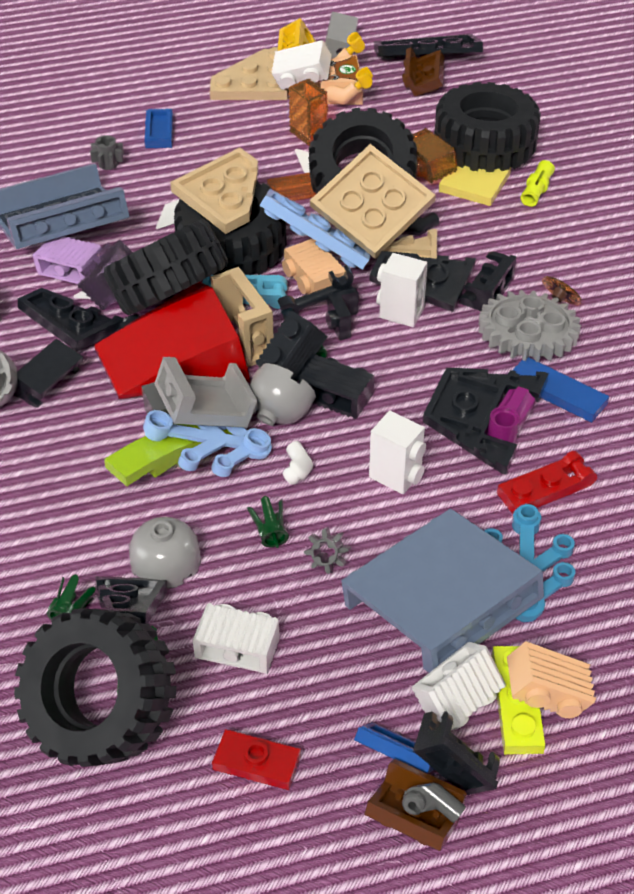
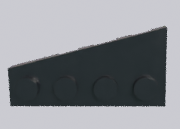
[374,34,483,59]

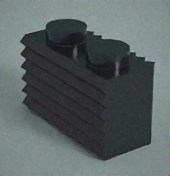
[256,311,328,382]
[299,355,374,419]

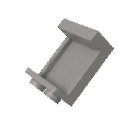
[154,357,257,428]

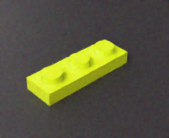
[492,646,545,755]

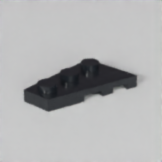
[369,251,476,312]
[17,288,124,352]
[95,576,167,624]

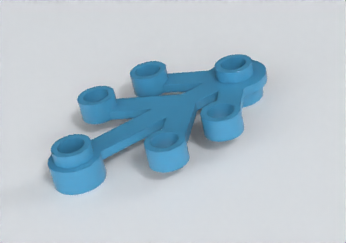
[484,504,575,622]

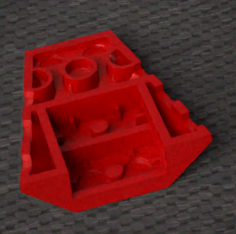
[94,282,250,399]

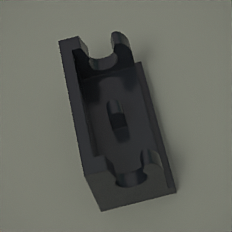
[459,251,516,311]
[14,338,83,408]
[413,711,500,795]

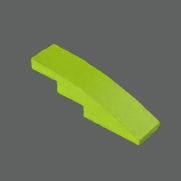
[104,424,233,486]

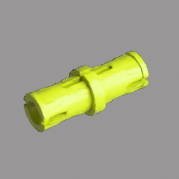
[520,160,555,207]

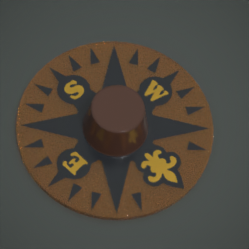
[542,276,582,305]

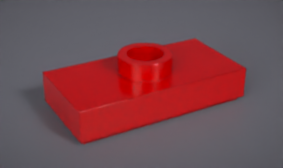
[212,729,301,790]

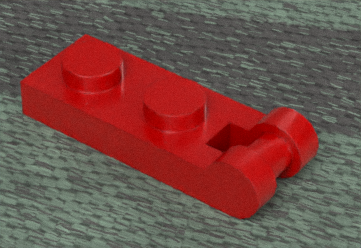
[497,451,597,514]

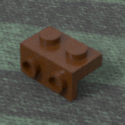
[402,47,444,97]
[364,759,467,851]

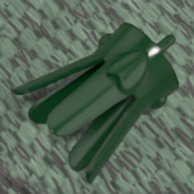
[247,496,289,548]
[47,574,96,620]

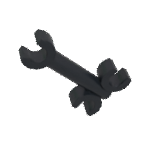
[277,265,359,321]

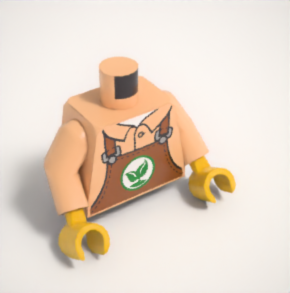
[303,32,373,105]

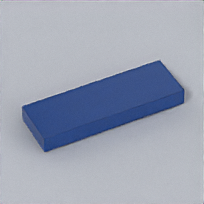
[513,357,609,423]

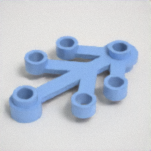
[143,410,272,477]

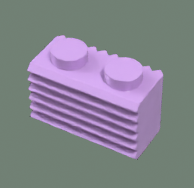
[32,236,106,287]

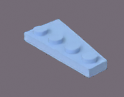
[259,189,370,270]

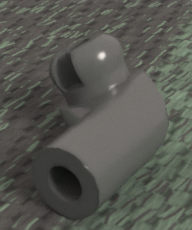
[402,782,466,823]

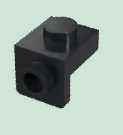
[326,288,358,341]

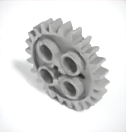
[478,290,581,362]

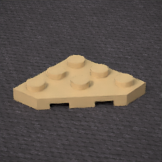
[210,47,288,100]
[170,147,258,234]

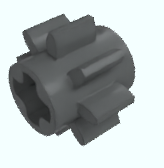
[90,135,124,170]
[304,527,351,574]

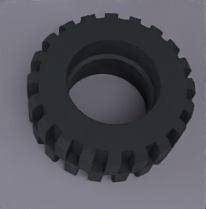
[434,82,541,172]
[308,108,417,194]
[174,180,287,275]
[103,218,228,315]
[14,608,177,767]

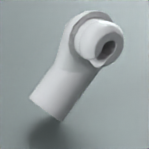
[283,441,313,485]

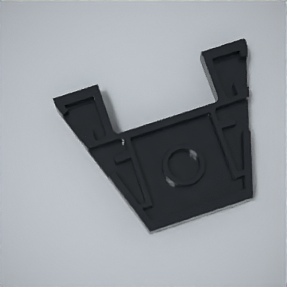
[423,367,549,475]

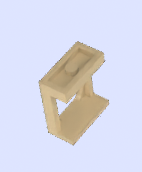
[210,267,273,368]

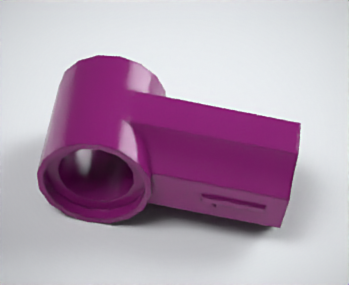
[487,386,535,444]

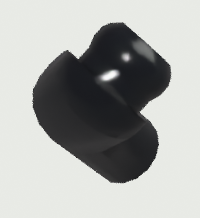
[404,212,439,236]

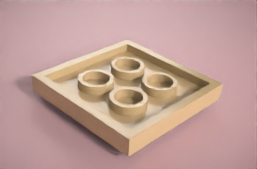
[310,144,436,259]

